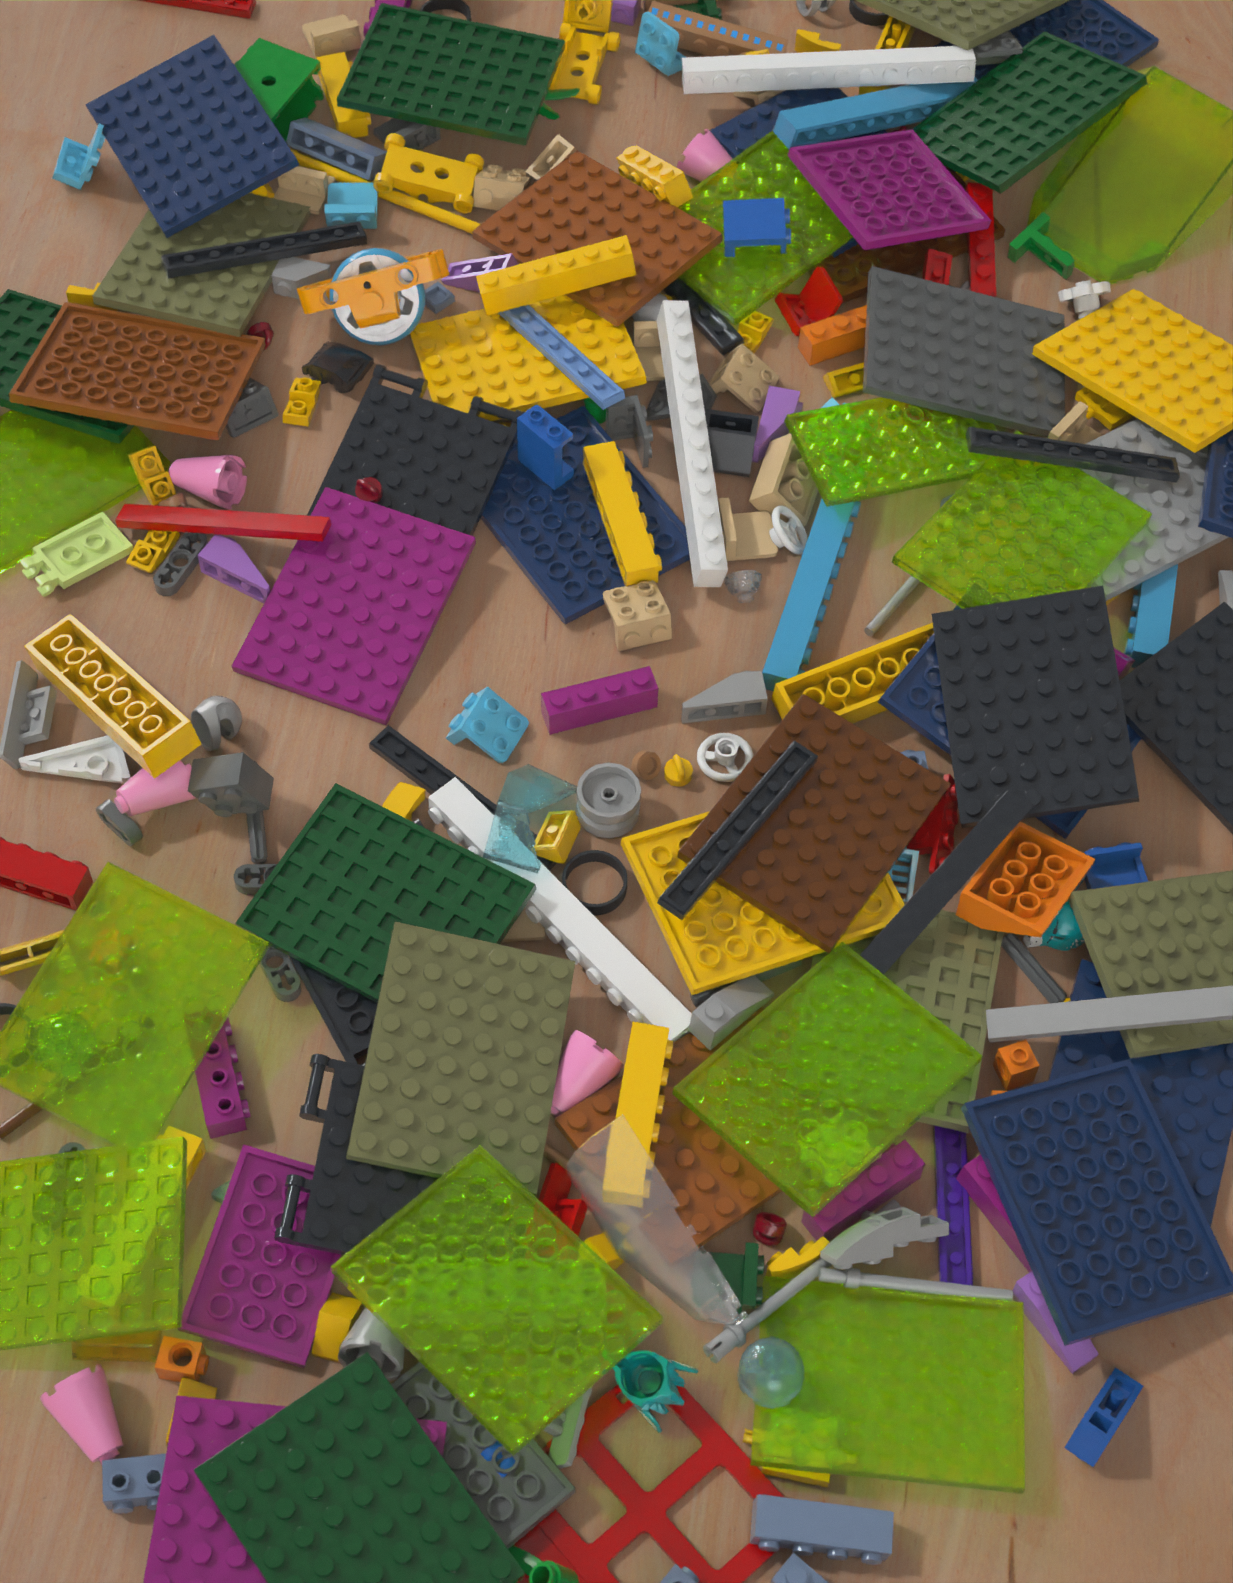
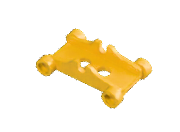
[549,22,621,105]
[373,133,484,214]

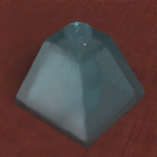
[497,764,577,817]

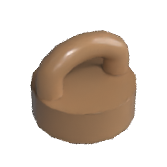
[159,492,188,508]
[630,750,661,780]

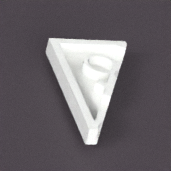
[19,735,131,784]

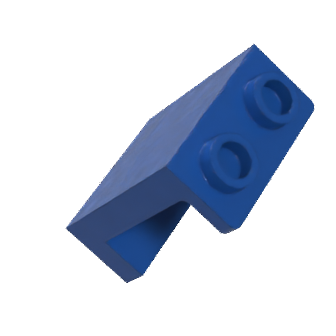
[723,198,791,257]
[517,405,574,490]
[1084,842,1148,890]

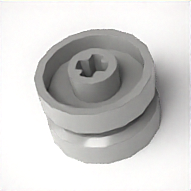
[576,763,641,839]

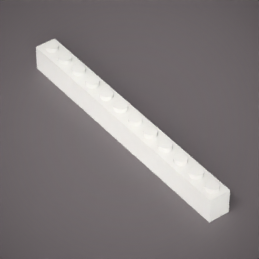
[682,46,976,94]
[657,300,728,587]
[428,777,692,1043]

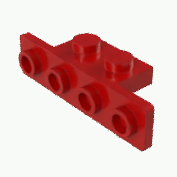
[906,774,958,875]
[516,1163,589,1263]

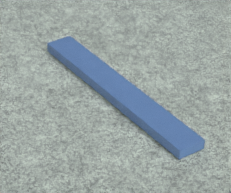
[498,305,625,410]

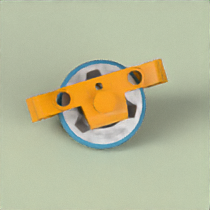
[297,248,450,345]

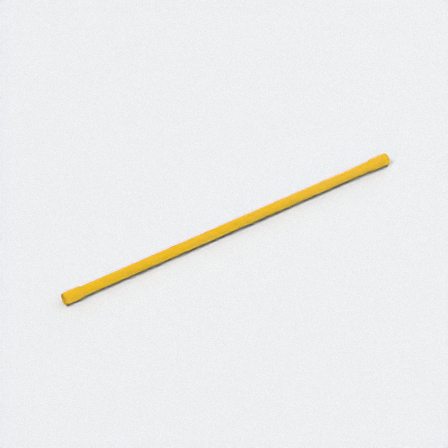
[290,148,673,300]

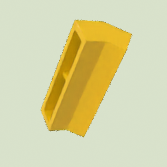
[0,930,72,976]

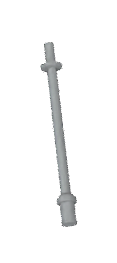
[703,1199,901,1363]

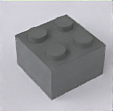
[188,752,274,817]

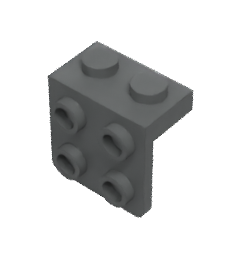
[605,395,653,468]

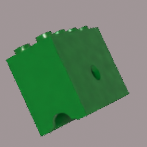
[234,38,324,142]

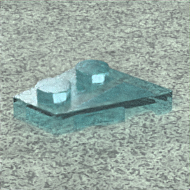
[483,801,541,874]

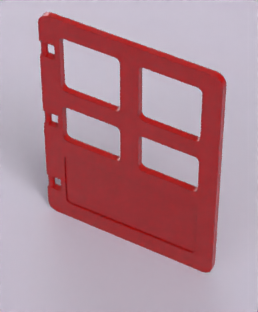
[513,1384,784,1583]

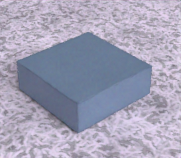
[425,282,455,314]

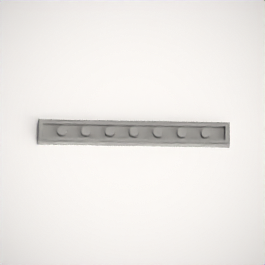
[986,986,1233,1042]

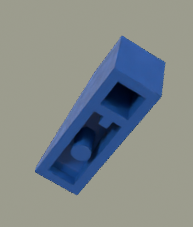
[1064,1367,1144,1467]

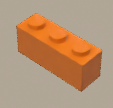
[798,305,867,366]

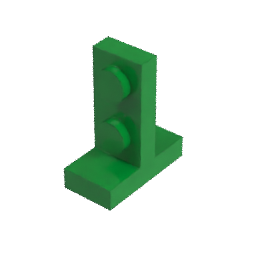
[1007,212,1075,280]

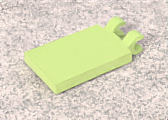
[20,511,133,597]

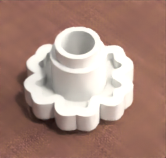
[1058,280,1111,319]

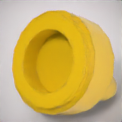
[664,754,693,787]

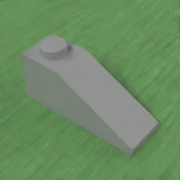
[681,670,768,724]
[688,975,774,1050]

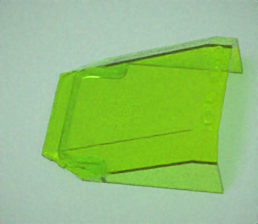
[1027,66,1233,284]

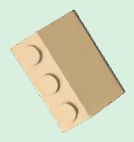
[749,432,826,526]

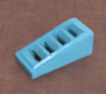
[888,849,919,902]

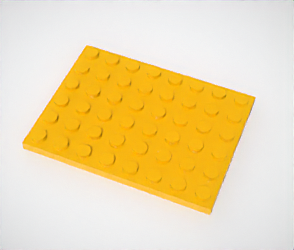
[1032,289,1233,453]
[409,295,647,421]
[620,811,905,995]

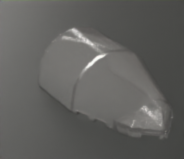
[566,1115,748,1326]

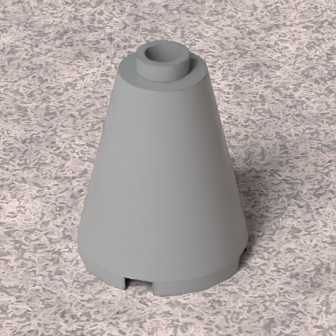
[338,1285,406,1381]

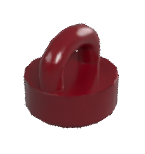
[247,322,274,351]
[355,477,383,504]
[753,1212,787,1246]

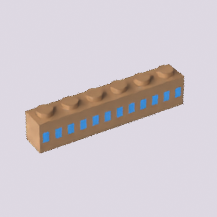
[649,0,789,57]

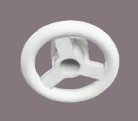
[769,506,808,555]
[697,733,754,782]

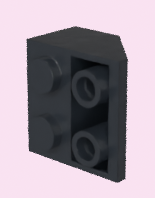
[705,409,759,477]

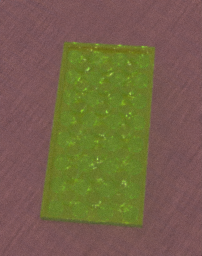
[784,397,1015,507]

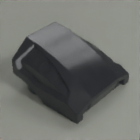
[302,341,374,393]

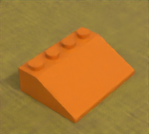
[956,821,1096,938]

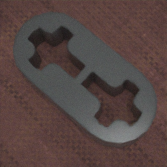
[96,799,143,846]

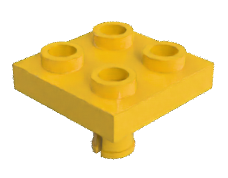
[563,0,613,33]

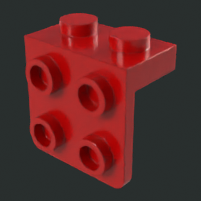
[774,266,843,337]

